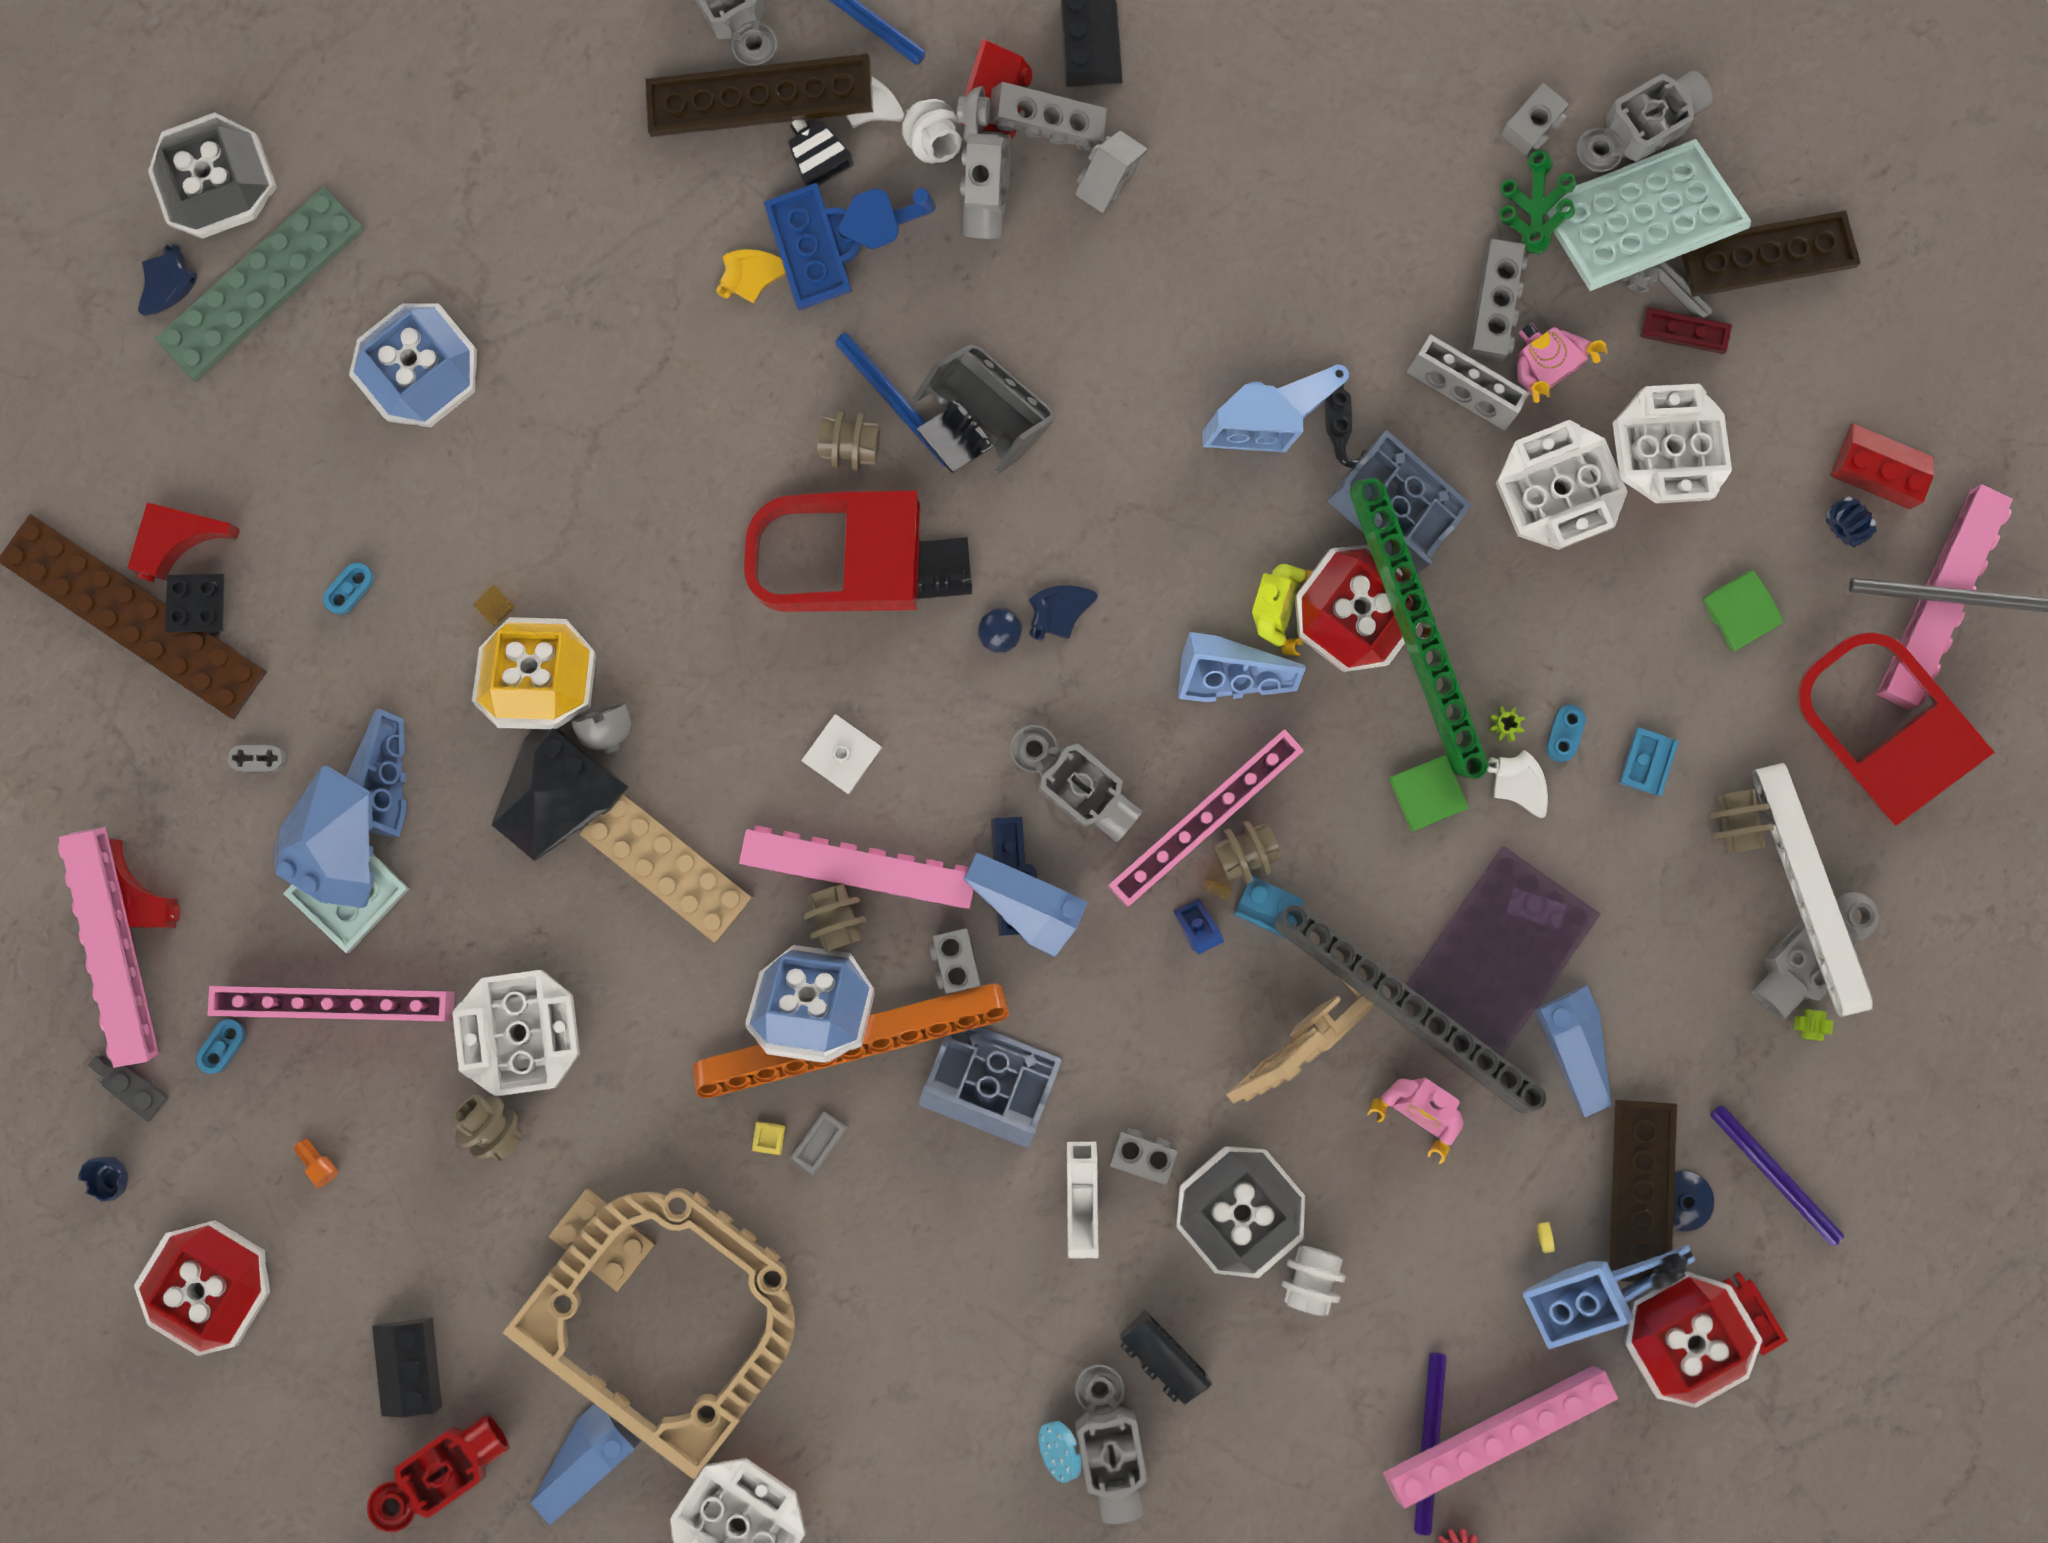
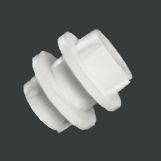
[902,99,964,163]
[1281,1246,1346,1316]

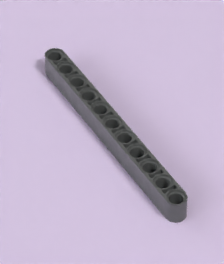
[1275,905,1547,1113]

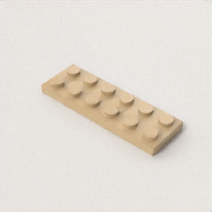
[579,794,753,943]

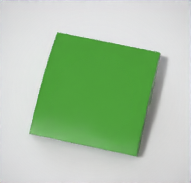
[1702,570,1784,651]
[1388,755,1469,832]

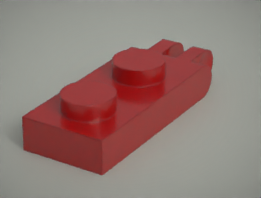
[1723,1272,1788,1356]

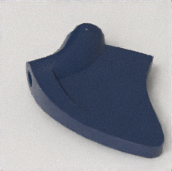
[138,244,197,316]
[1028,585,1098,640]

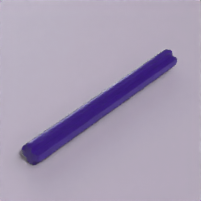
[1710,1105,1844,1246]
[1414,1352,1447,1536]

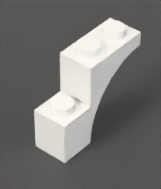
[1067,1142,1098,1258]

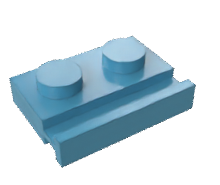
[1618,727,1679,797]
[1233,876,1305,939]

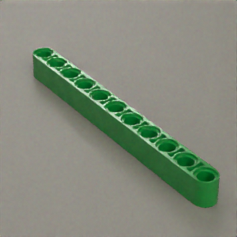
[1350,478,1488,779]

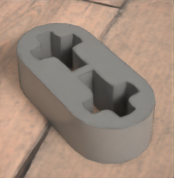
[227,745,287,773]

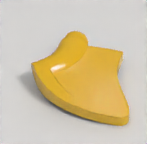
[716,249,786,303]

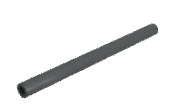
[1849,578,2048,613]

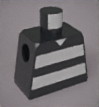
[788,120,854,187]

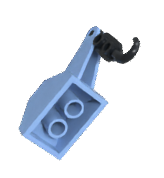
[1202,364,1367,468]
[1522,1245,1695,1350]

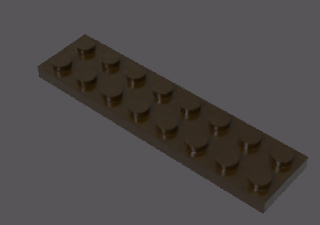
[645,54,874,137]

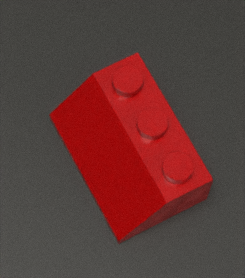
[961,39,1033,140]
[1830,423,1934,509]

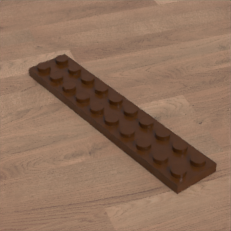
[0,514,267,719]

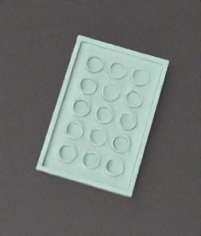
[1544,139,1751,291]

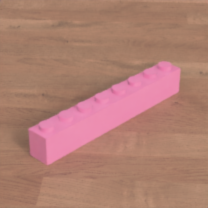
[1876,484,2013,710]
[1108,729,1304,908]
[739,825,974,910]
[58,827,159,1068]
[207,986,455,1021]
[1383,1365,1618,1508]

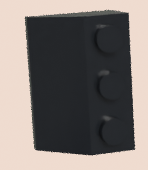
[1060,0,1122,87]
[1120,1310,1212,1405]
[372,1317,442,1418]

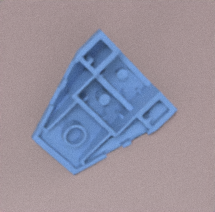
[273,765,374,908]

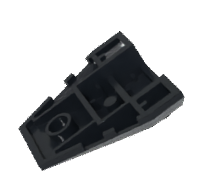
[492,728,629,861]

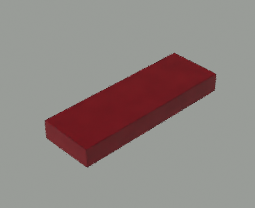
[1640,307,1732,354]

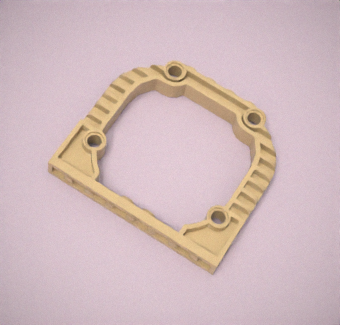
[503,1188,795,1480]

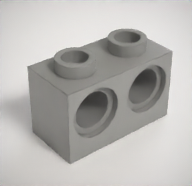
[929,928,981,994]
[1109,1127,1178,1185]

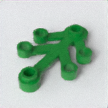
[1499,150,1576,255]

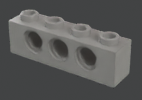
[989,82,1107,151]
[1468,239,1528,363]
[1406,334,1530,431]

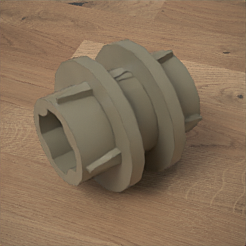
[817,410,880,471]
[1708,789,1774,854]
[1213,820,1282,884]
[803,884,867,952]
[451,1094,522,1161]

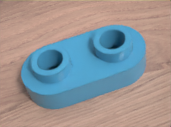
[323,563,374,615]
[1546,705,1586,763]
[196,1019,247,1074]

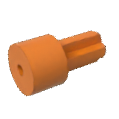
[294,1138,339,1188]

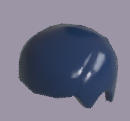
[978,608,1022,652]
[78,1157,128,1202]

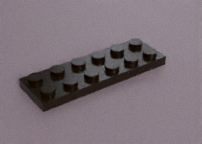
[1681,210,1860,297]
[1609,1099,1677,1282]

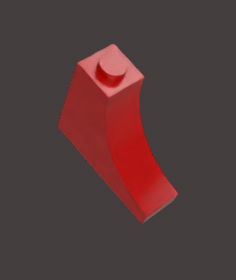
[127,502,240,583]
[109,839,180,928]

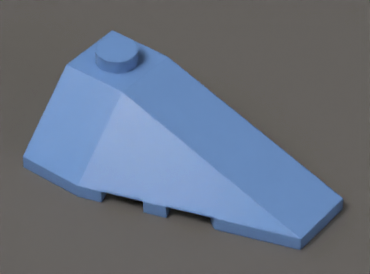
[531,1404,640,1525]

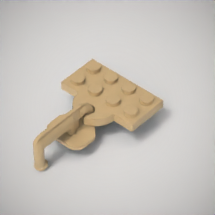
[1226,975,1374,1104]

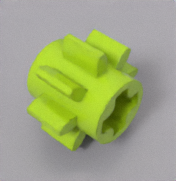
[1488,706,1525,742]
[1794,1009,1834,1042]

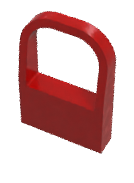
[744,490,921,612]
[1797,633,1995,826]

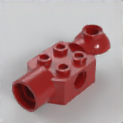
[367,1414,510,1532]

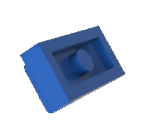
[1173,898,1224,955]

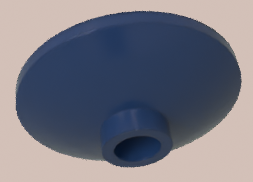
[1673,1171,1714,1231]

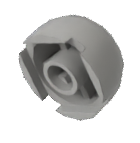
[571,703,632,754]

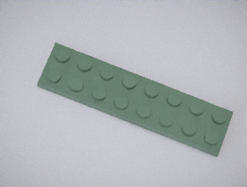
[154,186,365,382]

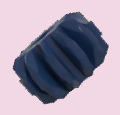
[1826,496,1877,547]

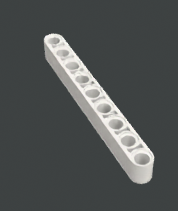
[1752,763,1873,1017]

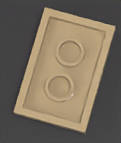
[548,1188,657,1292]

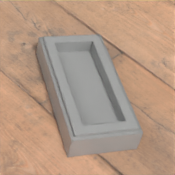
[790,1110,848,1176]

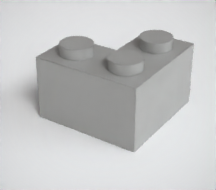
[1075,131,1148,213]

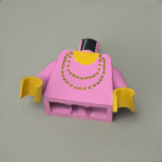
[1516,322,1608,403]
[1367,1078,1464,1164]

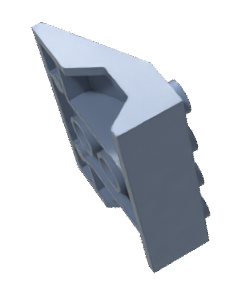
[1327,430,1472,573]
[918,1027,1062,1148]

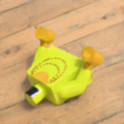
[1252,564,1313,656]

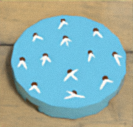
[1039,1421,1082,1483]

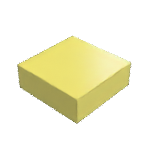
[751,1121,786,1155]

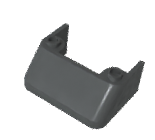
[913,345,1055,473]

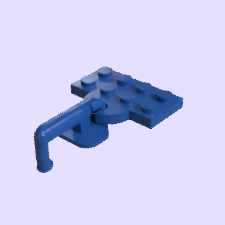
[764,183,936,310]

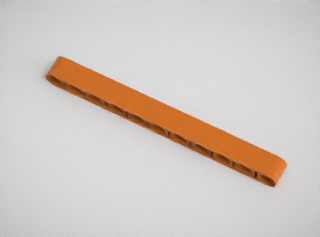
[692,983,1009,1098]

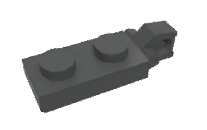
[88,1055,169,1121]

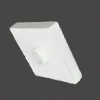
[801,714,883,795]

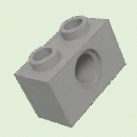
[1501,83,1569,156]

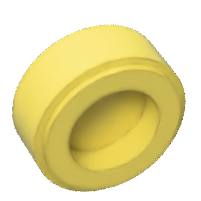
[1537,1222,1555,1253]

